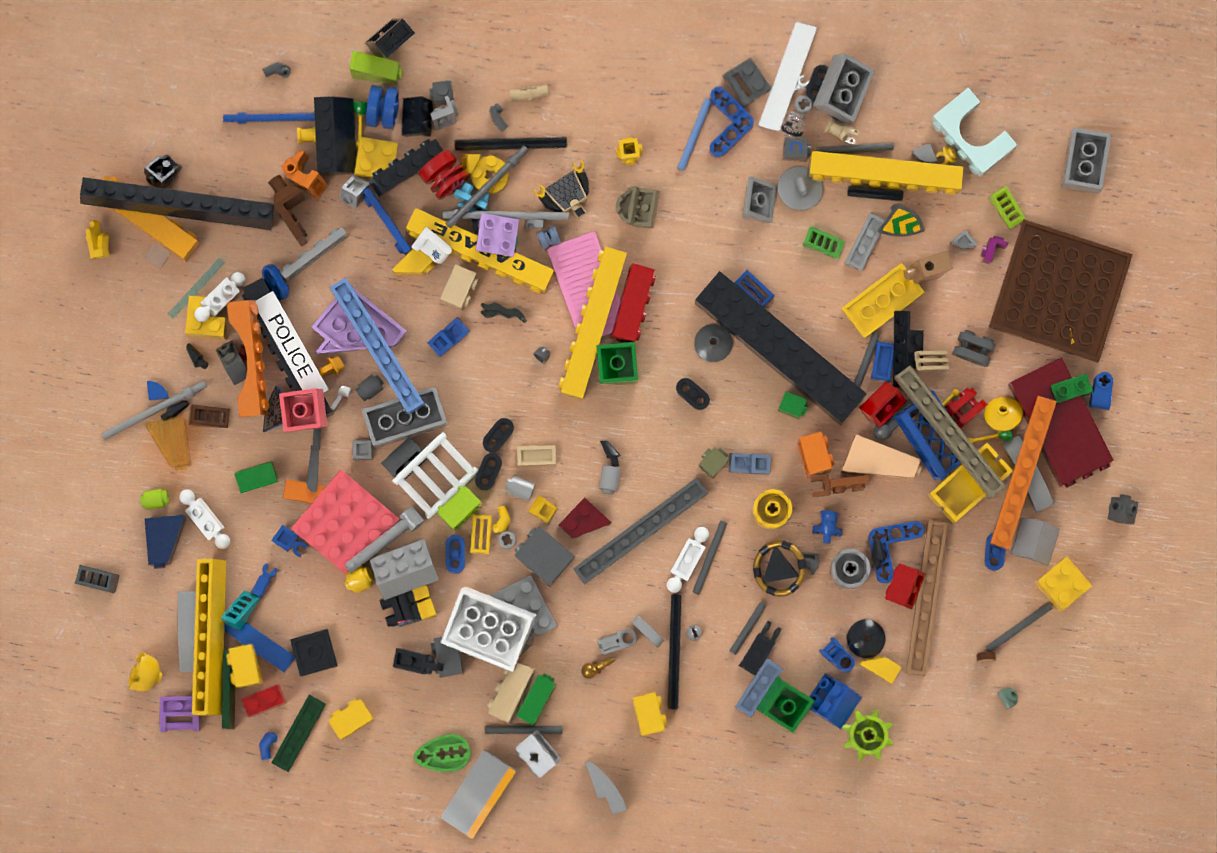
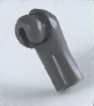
[263,62,291,78]
[489,104,508,132]

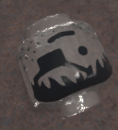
[780,111,808,138]

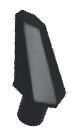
[186,343,209,369]
[161,401,190,422]
[600,441,621,467]
[871,538,885,570]

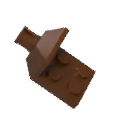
[268,175,308,247]

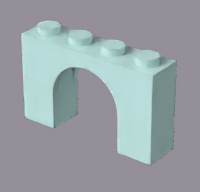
[932,88,1017,177]

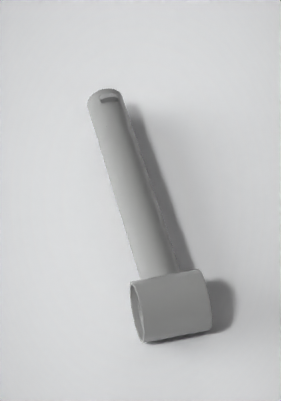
[344,506,424,573]

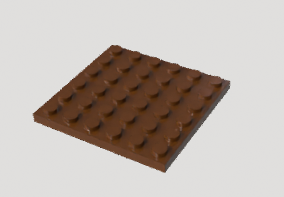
[989,219,1133,363]

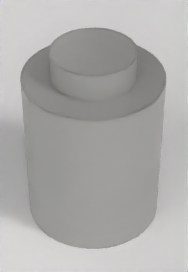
[599,465,621,495]
[505,476,535,501]

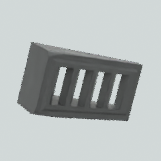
[75,565,119,593]

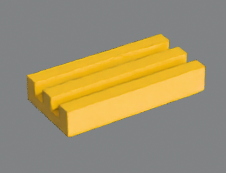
[470,514,492,554]

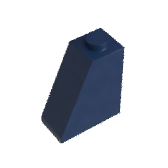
[145,515,186,569]

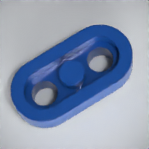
[262,264,289,301]
[984,533,1005,571]
[446,535,465,574]

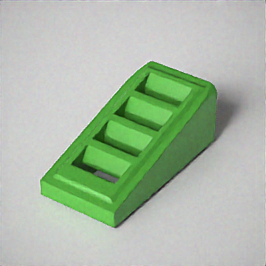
[803,226,845,259]

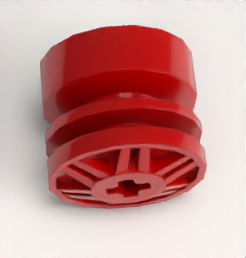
[418,150,469,200]

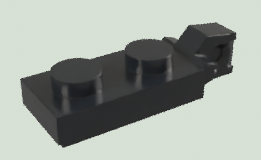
[393,648,444,675]

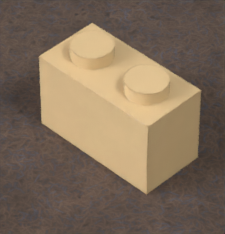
[440,264,479,311]

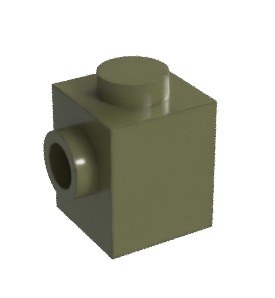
[699,447,729,479]

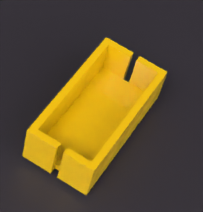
[928,443,1013,524]

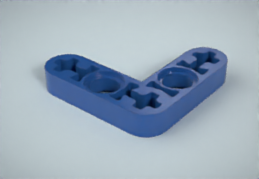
[709,87,754,158]
[868,521,924,584]

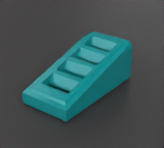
[221,590,261,631]

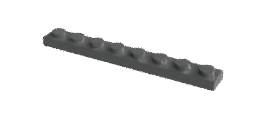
[573,478,708,585]

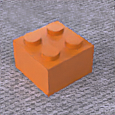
[797,431,834,479]

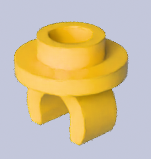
[936,146,957,165]

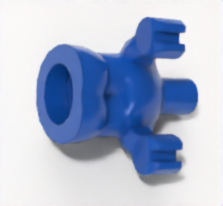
[812,510,842,544]

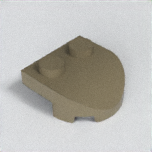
[616,186,660,228]

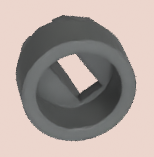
[533,347,550,364]

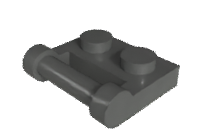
[722,57,772,107]

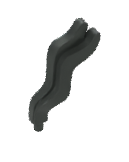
[481,303,527,323]

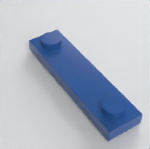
[363,188,411,256]

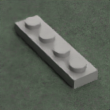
[281,227,348,282]

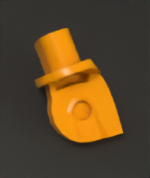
[318,355,345,377]

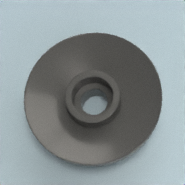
[694,324,732,362]

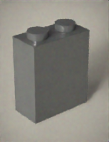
[514,526,575,587]

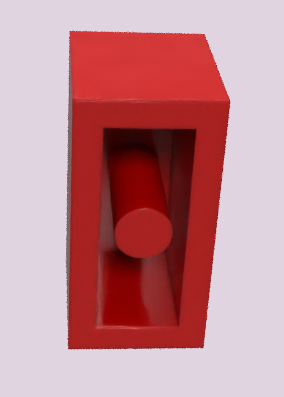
[859,381,907,428]
[885,563,926,609]
[241,684,287,718]

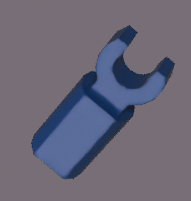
[250,563,277,599]

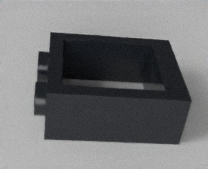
[365,18,415,58]

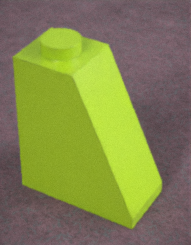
[349,51,403,85]

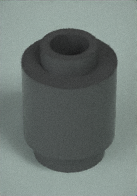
[355,374,384,401]

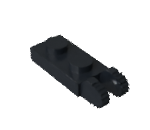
[739,621,782,676]

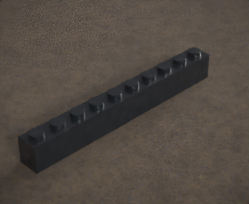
[80,177,274,230]

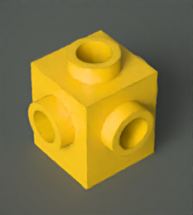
[615,137,643,166]

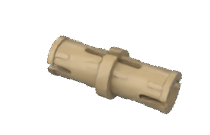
[510,84,549,102]

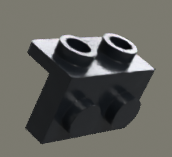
[402,96,433,137]

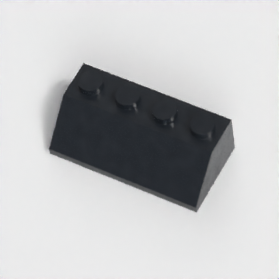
[314,96,357,176]

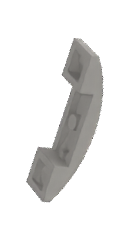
[1002,436,1054,513]

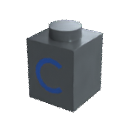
[783,138,811,162]

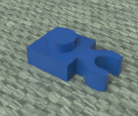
[271,525,308,557]

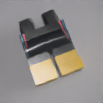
[379,585,436,627]

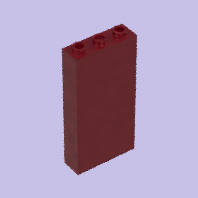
[1008,357,1114,488]

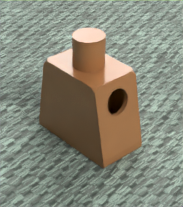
[904,250,953,284]

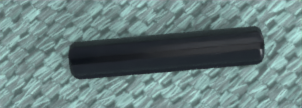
[847,185,904,201]

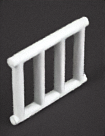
[392,432,479,519]

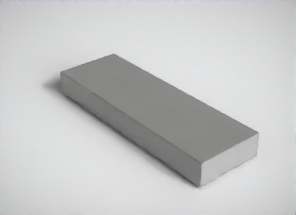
[844,213,885,272]

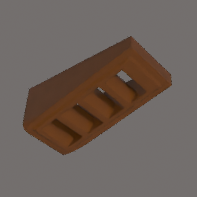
[188,404,230,428]

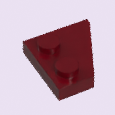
[558,497,612,539]

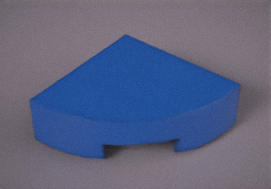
[147,381,169,401]

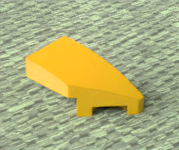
[858,656,902,684]

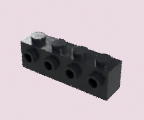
[369,139,443,197]

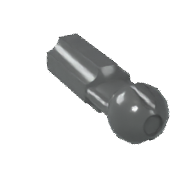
[873,399,920,440]

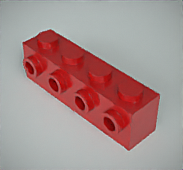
[610,263,656,343]

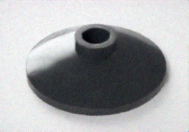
[847,619,886,658]

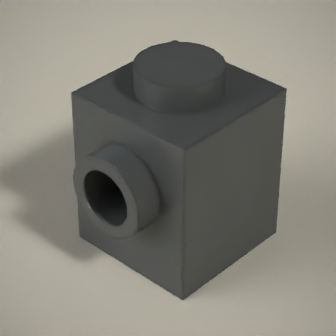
[429,80,454,106]

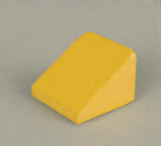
[461,154,481,174]
[528,496,558,524]

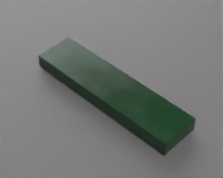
[222,651,235,730]
[271,695,326,772]

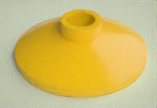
[984,397,1023,431]

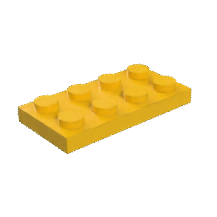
[841,263,925,339]

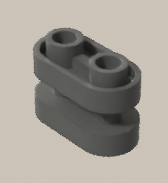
[952,330,996,367]

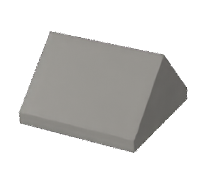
[742,176,777,223]
[1011,517,1059,566]

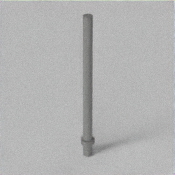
[443,209,569,220]

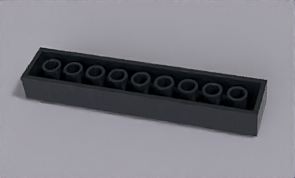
[694,271,867,426]

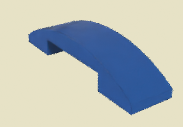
[224,616,295,672]

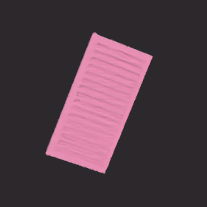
[547,231,620,337]

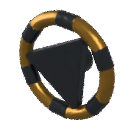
[753,540,806,597]

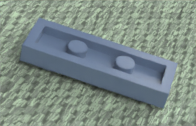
[735,658,783,717]

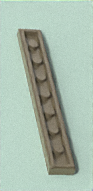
[894,366,1006,499]

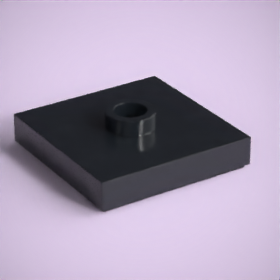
[290,629,338,677]

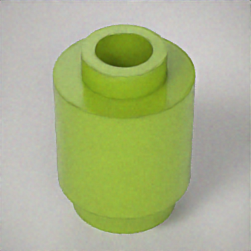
[140,488,169,510]

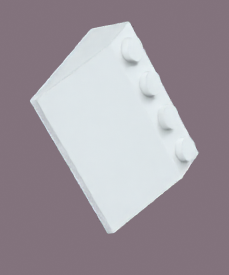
[441,586,537,672]

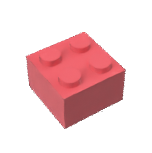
[279,388,328,432]

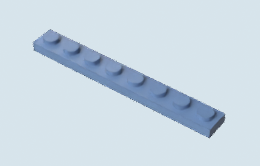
[330,278,425,415]

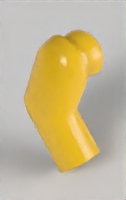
[493,505,511,534]

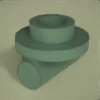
[997,687,1018,709]

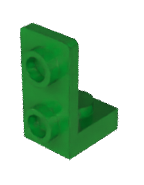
[1050,373,1093,403]

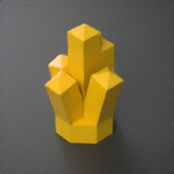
[85,219,110,259]

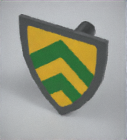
[877,204,924,237]

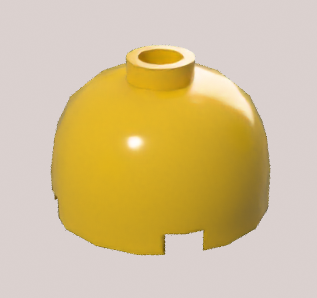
[128,652,162,692]

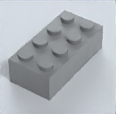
[362,387,448,449]

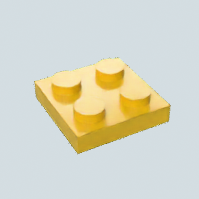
[354,136,398,178]

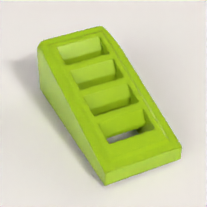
[988,186,1026,229]

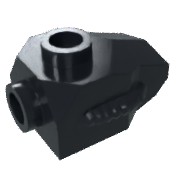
[144,155,182,188]

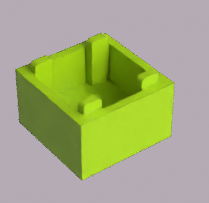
[437,486,483,532]

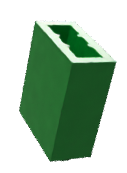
[516,673,556,726]

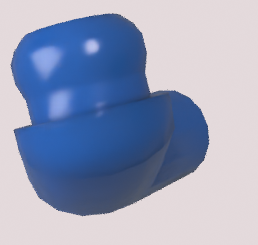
[259,732,278,760]

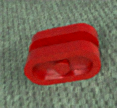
[944,388,988,429]

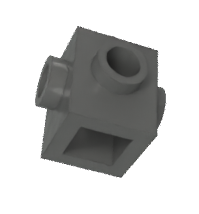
[1108,494,1138,525]

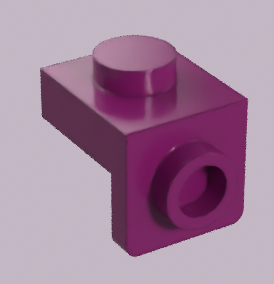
[980,236,1008,265]

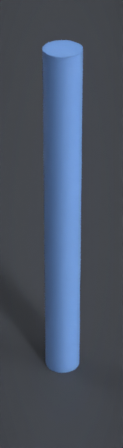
[677,99,712,171]

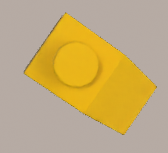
[392,249,436,276]

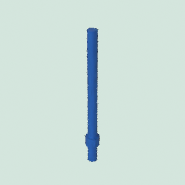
[223,112,315,124]

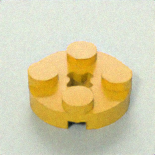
[471,155,509,194]

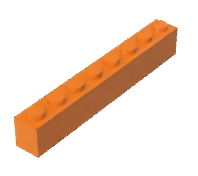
[990,396,1057,550]

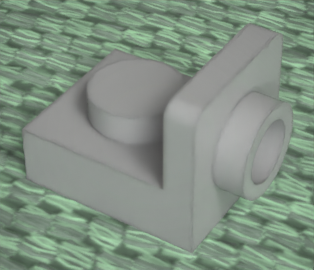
[340,175,370,209]

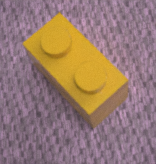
[328,698,374,740]

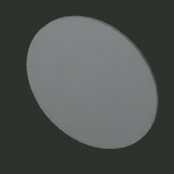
[778,166,823,210]

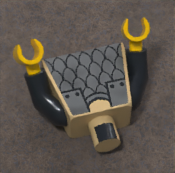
[532,159,589,219]

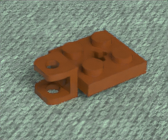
[810,475,869,497]

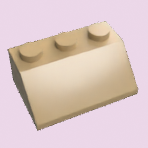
[487,662,535,724]

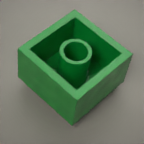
[756,676,814,734]

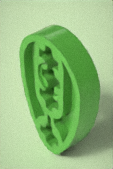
[414,734,471,772]

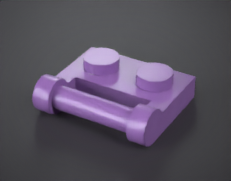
[160,696,200,732]

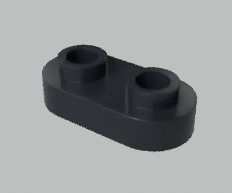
[805,65,829,102]
[676,378,710,411]
[482,418,514,453]
[475,453,502,491]

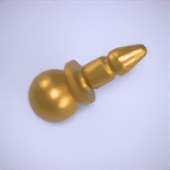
[581,658,615,679]

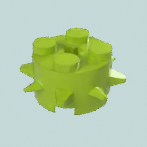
[842,709,894,761]

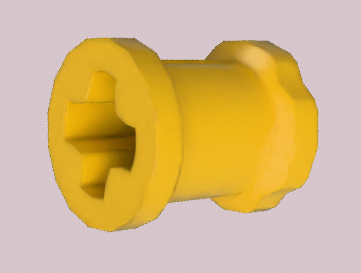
[297,126,316,144]

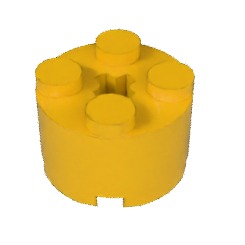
[752,489,792,530]

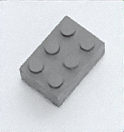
[813,53,875,123]
[1061,128,1111,194]
[370,539,439,600]

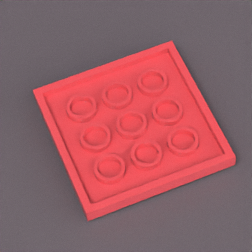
[291,469,399,574]

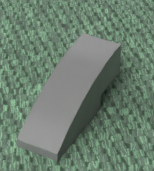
[585,761,627,814]

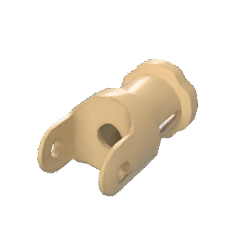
[824,117,860,145]

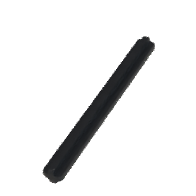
[454,137,567,151]
[668,594,682,710]

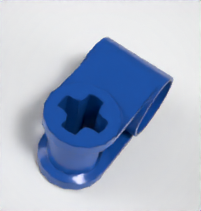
[1089,372,1113,410]
[819,637,855,673]

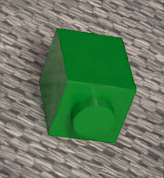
[778,391,808,420]

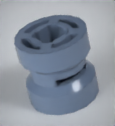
[537,226,561,250]

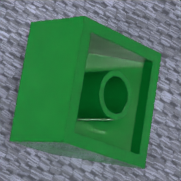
[596,342,638,385]

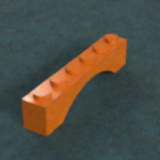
[227,300,269,417]

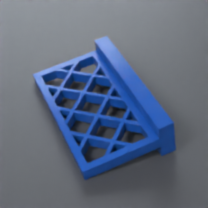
[894,391,961,480]

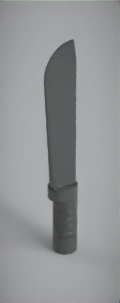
[307,428,321,492]

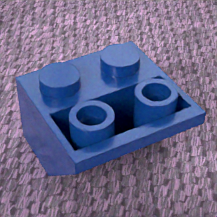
[809,674,862,730]

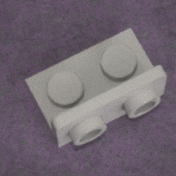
[430,96,459,130]

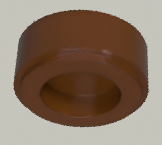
[976,652,996,662]

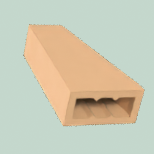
[841,435,922,479]

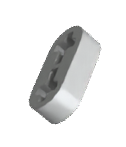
[631,615,664,648]

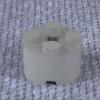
[830,549,870,589]

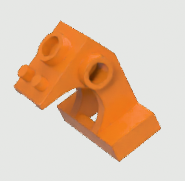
[281,151,328,200]

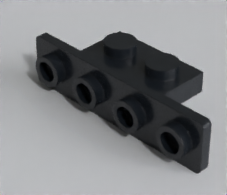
[893,311,924,388]

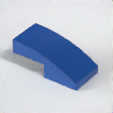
[427,317,471,357]

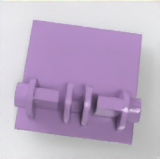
[476,213,519,257]

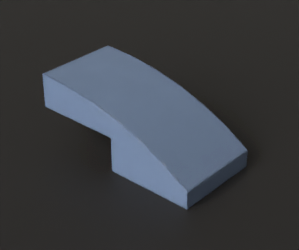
[729,453,771,475]

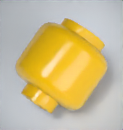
[344,565,374,594]

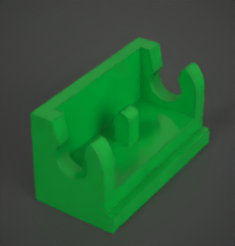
[234,461,278,493]

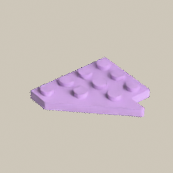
[311,287,407,355]

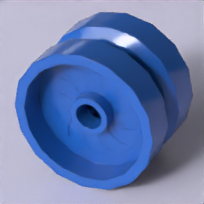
[366,85,399,130]

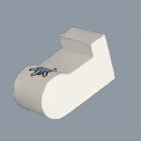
[412,227,452,264]

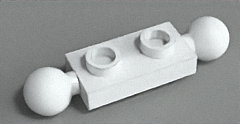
[194,272,245,322]
[179,489,230,549]
[667,527,709,593]

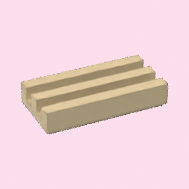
[914,351,949,371]

